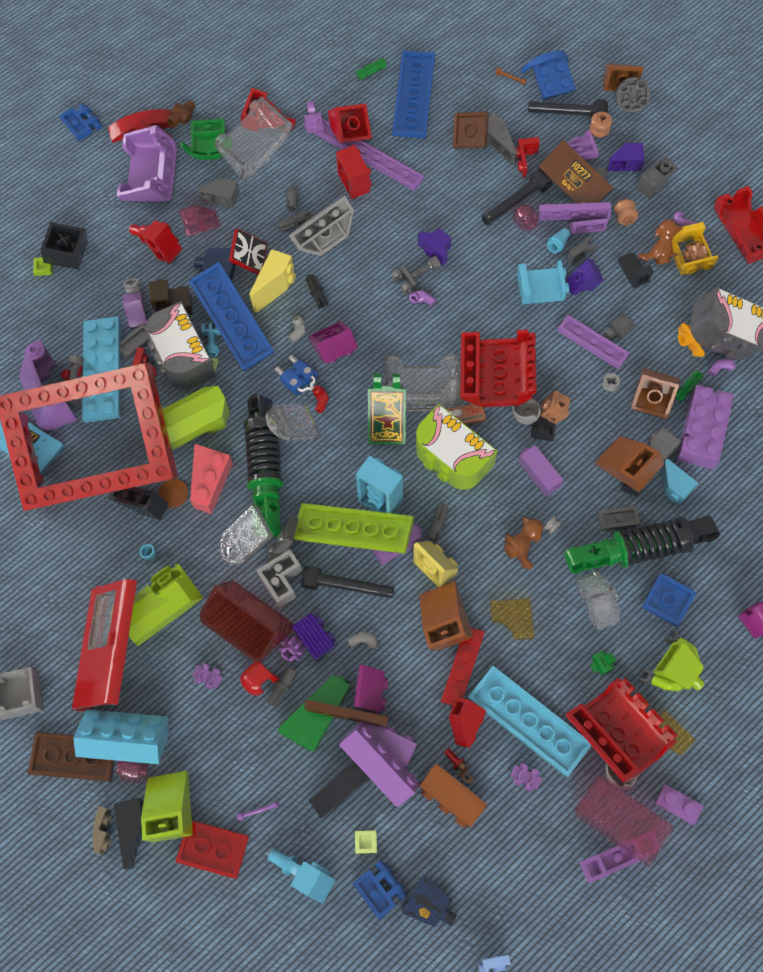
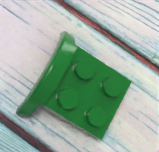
[180,118,232,160]

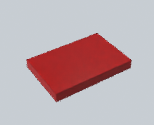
[175,820,250,879]

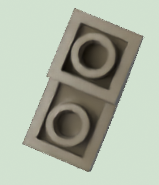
[93,806,112,855]

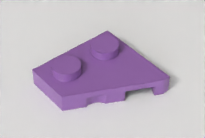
[567,130,599,160]

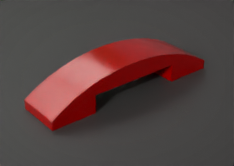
[108,109,171,143]

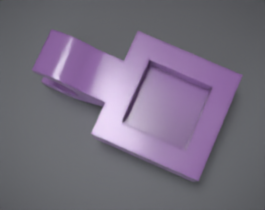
[304,101,324,134]

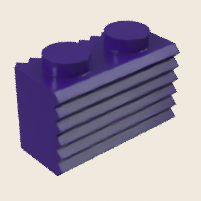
[292,613,336,662]

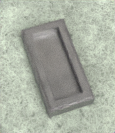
[120,323,150,360]

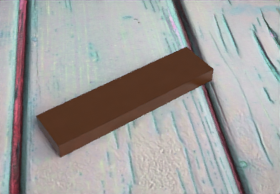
[304,700,388,728]

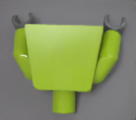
[639,629,705,692]

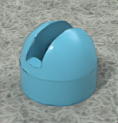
[139,544,157,561]

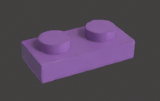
[654,784,704,825]

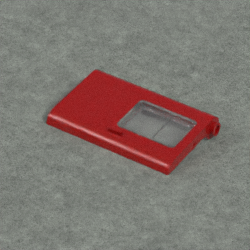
[71,579,137,712]

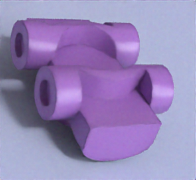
[192,663,223,690]
[510,763,542,792]

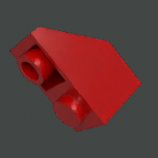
[449,698,486,749]

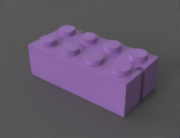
[676,385,734,470]

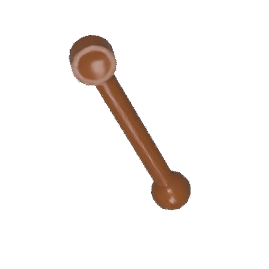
[495,68,527,85]

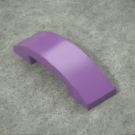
[579,831,663,884]

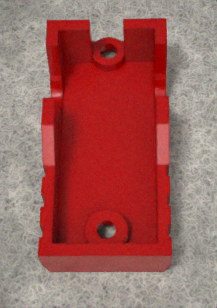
[714,186,763,264]

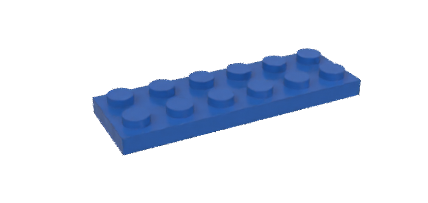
[392,50,435,139]
[189,262,275,371]

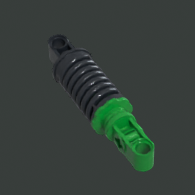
[243,394,284,539]
[564,516,720,574]

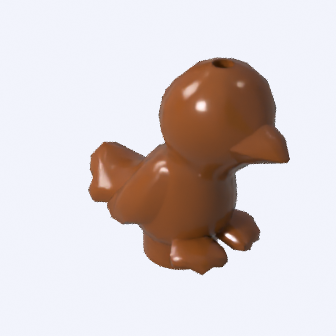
[638,219,683,265]
[504,517,543,569]

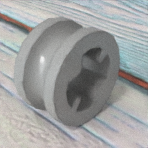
[123,278,141,294]
[602,373,620,392]
[543,516,562,535]

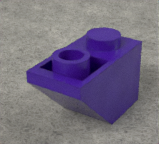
[607,143,645,172]

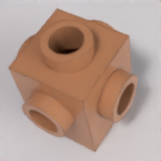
[540,390,571,424]

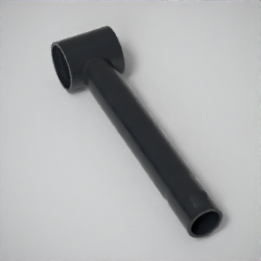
[528,99,608,117]
[482,169,553,225]
[300,566,395,599]

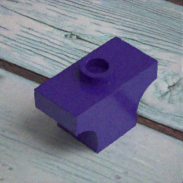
[417,228,451,266]
[566,259,604,295]

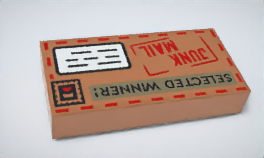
[447,404,486,425]

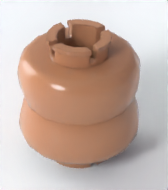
[590,112,612,138]
[614,198,638,226]

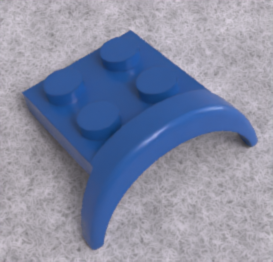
[521,50,575,100]

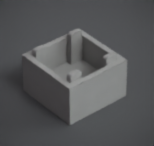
[0,667,43,720]

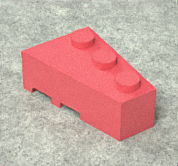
[190,444,233,514]

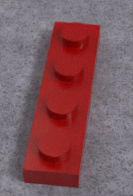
[440,627,485,707]

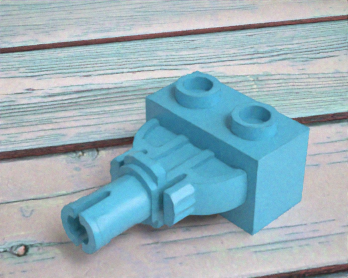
[268,849,336,904]

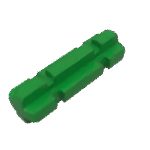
[356,58,387,80]
[675,371,703,401]

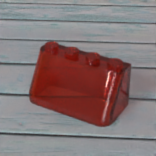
[199,580,294,661]

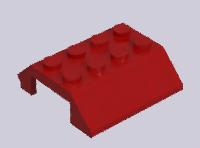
[460,330,537,407]
[566,678,678,783]

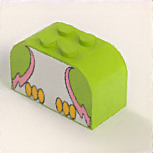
[416,404,498,490]

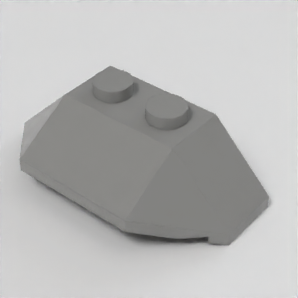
[289,196,354,256]

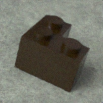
[149,279,193,315]

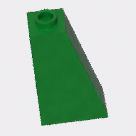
[277,675,351,754]

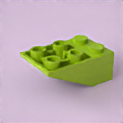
[141,771,193,843]

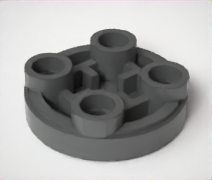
[616,77,651,113]

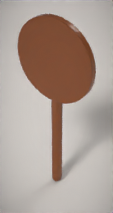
[158,479,188,508]

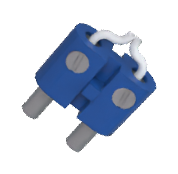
[274,355,318,395]

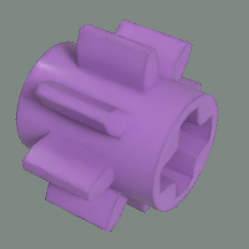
[279,636,306,662]

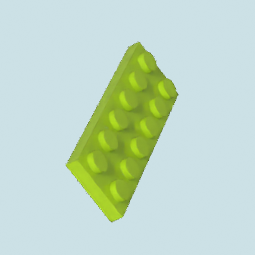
[294,503,414,554]

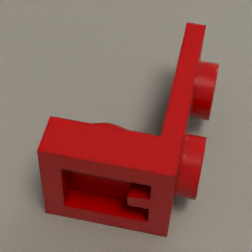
[515,137,540,178]

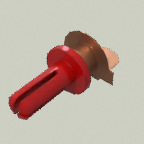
[444,748,473,783]

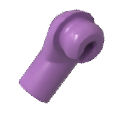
[409,290,436,306]
[708,358,736,377]

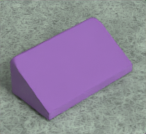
[569,218,608,234]

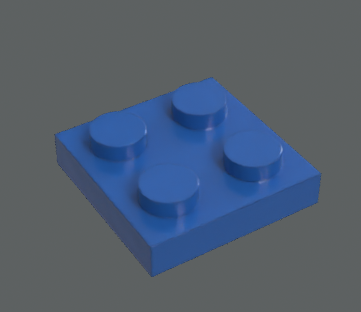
[641,573,697,627]

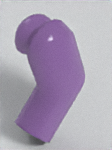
[672,212,697,227]

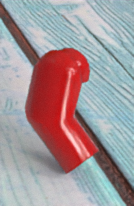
[312,385,329,413]

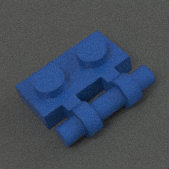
[59,103,102,142]
[353,860,408,919]

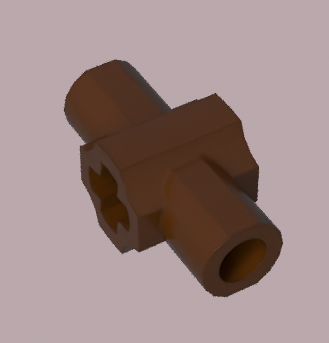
[167,100,196,128]

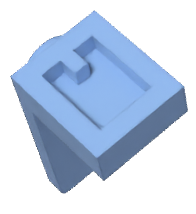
[478,954,511,972]

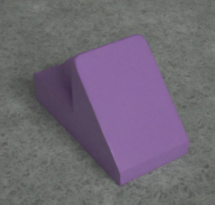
[123,291,147,329]

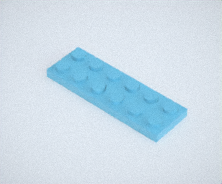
[82,316,121,423]
[468,666,591,778]

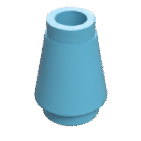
[547,228,570,253]

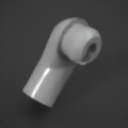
[288,316,306,343]
[347,632,378,648]

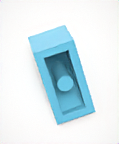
[661,459,698,505]

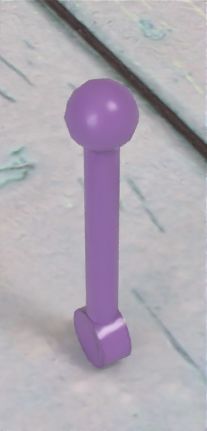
[236,802,280,821]

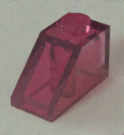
[179,205,220,236]

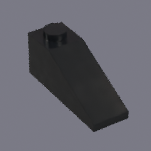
[108,487,169,520]
[309,763,371,818]
[114,798,144,870]

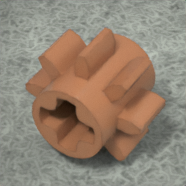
[683,241,707,262]

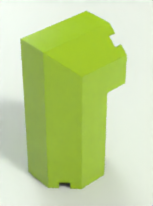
[162,386,230,450]
[112,564,203,646]

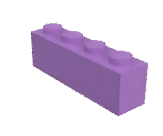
[339,722,420,807]

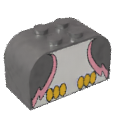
[690,287,763,360]
[146,302,217,389]

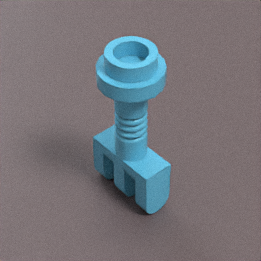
[201,322,221,358]

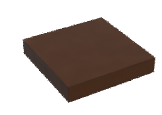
[452,111,489,149]

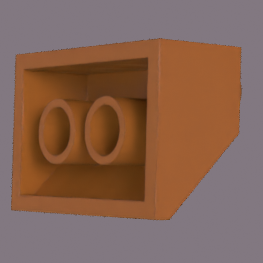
[419,763,488,829]

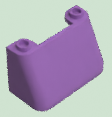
[117,125,177,202]
[19,339,77,432]

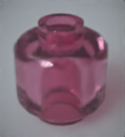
[513,204,539,231]
[116,761,148,784]

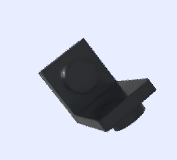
[618,252,654,288]

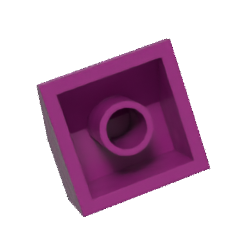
[308,321,358,364]
[354,665,388,715]

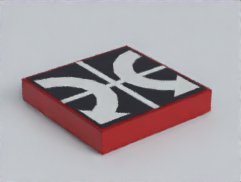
[229,228,268,275]

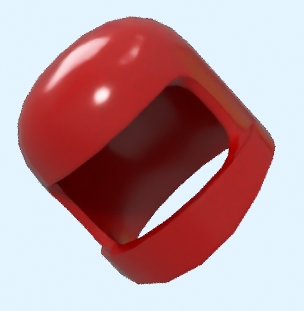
[240,659,280,696]

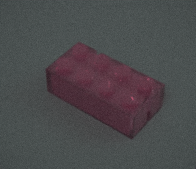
[575,775,673,867]

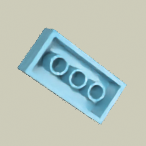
[356,456,403,514]
[73,709,169,764]

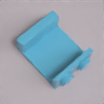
[517,260,569,305]

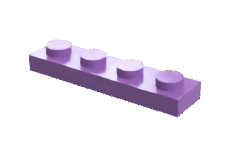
[539,202,611,221]
[557,315,630,370]

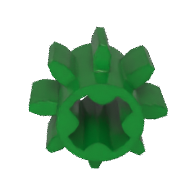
[590,650,616,676]

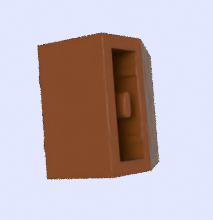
[595,436,664,492]
[419,581,474,651]

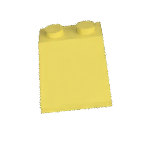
[249,249,296,313]
[413,541,458,587]

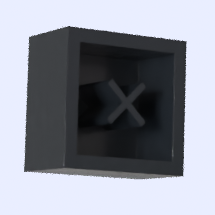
[40,222,88,270]

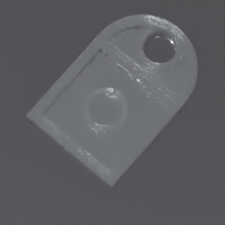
[266,404,321,440]
[220,505,273,565]

